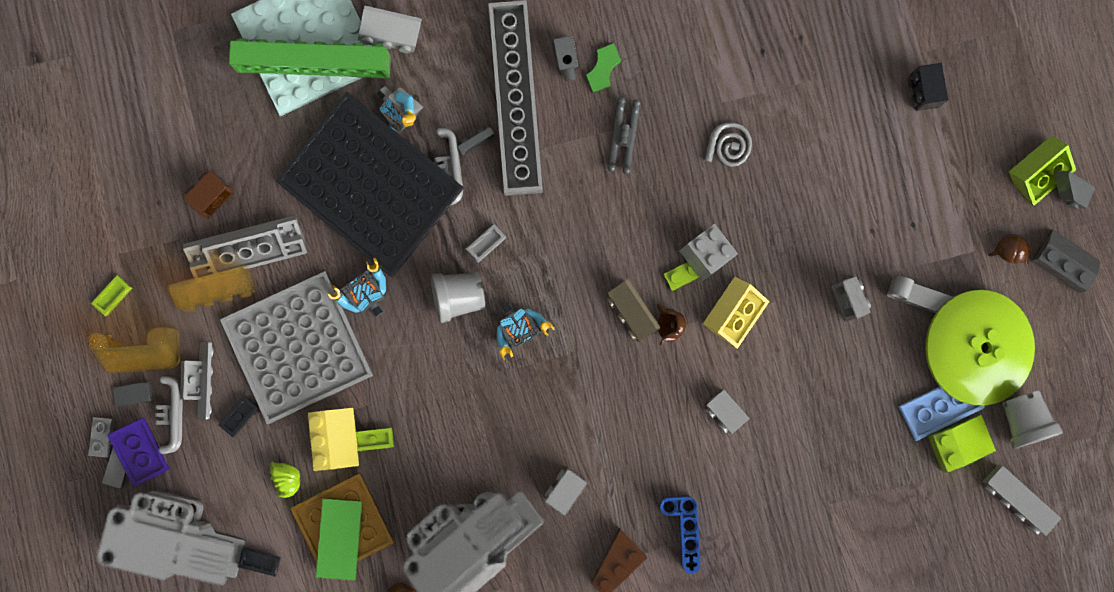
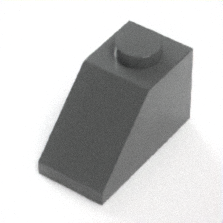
[1054,170,1095,210]

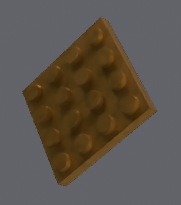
[290,473,395,563]

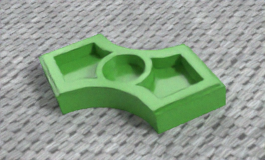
[586,43,621,93]

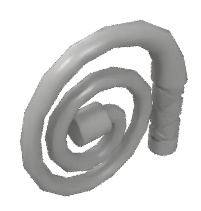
[704,122,752,167]

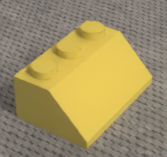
[703,277,769,349]
[308,408,359,471]

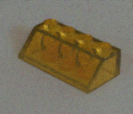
[167,266,256,313]

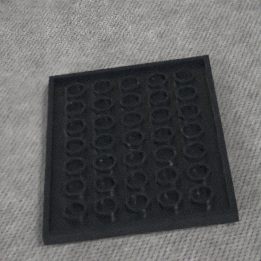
[276,92,465,278]

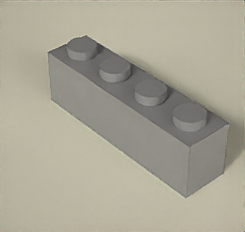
[982,465,1061,536]

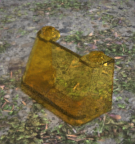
[87,327,180,373]

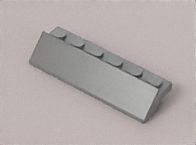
[183,215,307,282]

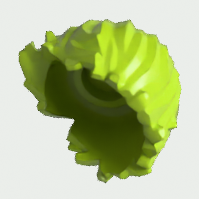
[269,461,300,498]

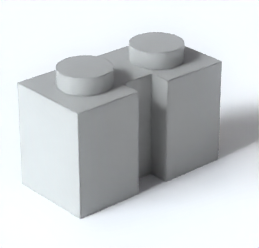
[705,389,750,434]

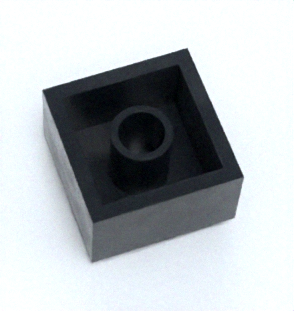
[908,63,948,111]

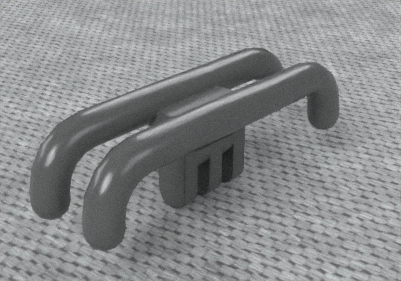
[608,97,641,174]

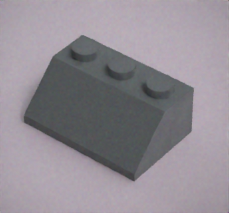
[1031,229,1101,293]

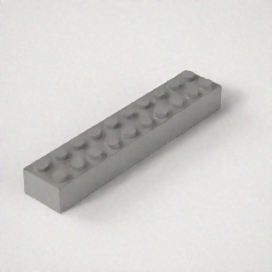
[489,0,543,196]

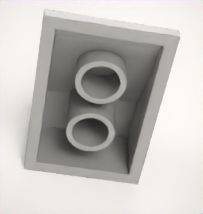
[831,277,871,321]

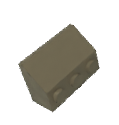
[606,279,660,342]

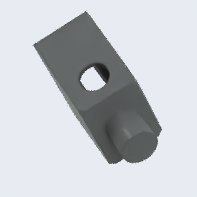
[552,35,578,82]

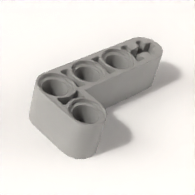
[887,276,952,313]

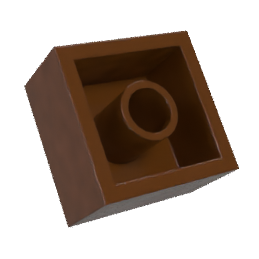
[183,171,235,219]

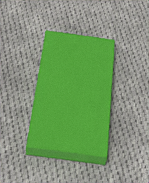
[316,498,362,580]

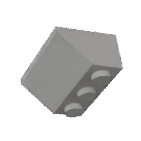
[358,6,422,53]

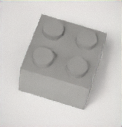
[679,224,738,281]
[544,467,587,515]

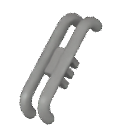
[434,128,463,205]
[155,376,183,454]

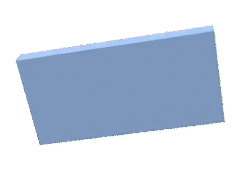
[898,386,985,441]

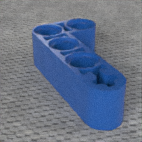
[659,496,700,574]

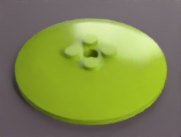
[925,290,1035,406]

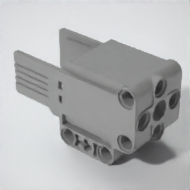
[98,490,245,585]
[404,492,543,592]

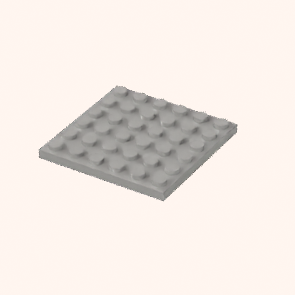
[220,271,373,425]

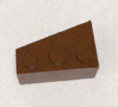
[591,527,647,592]

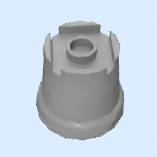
[431,272,485,324]
[1002,390,1063,449]

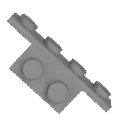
[180,342,213,419]

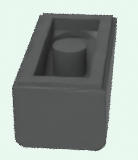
[113,382,154,407]

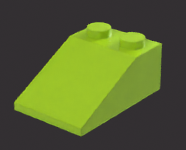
[928,415,996,472]

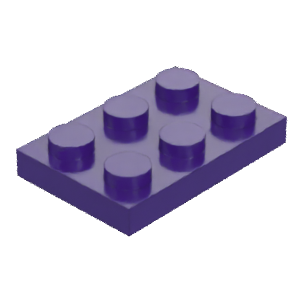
[107,417,170,487]

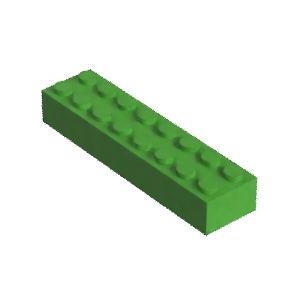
[229,38,391,78]

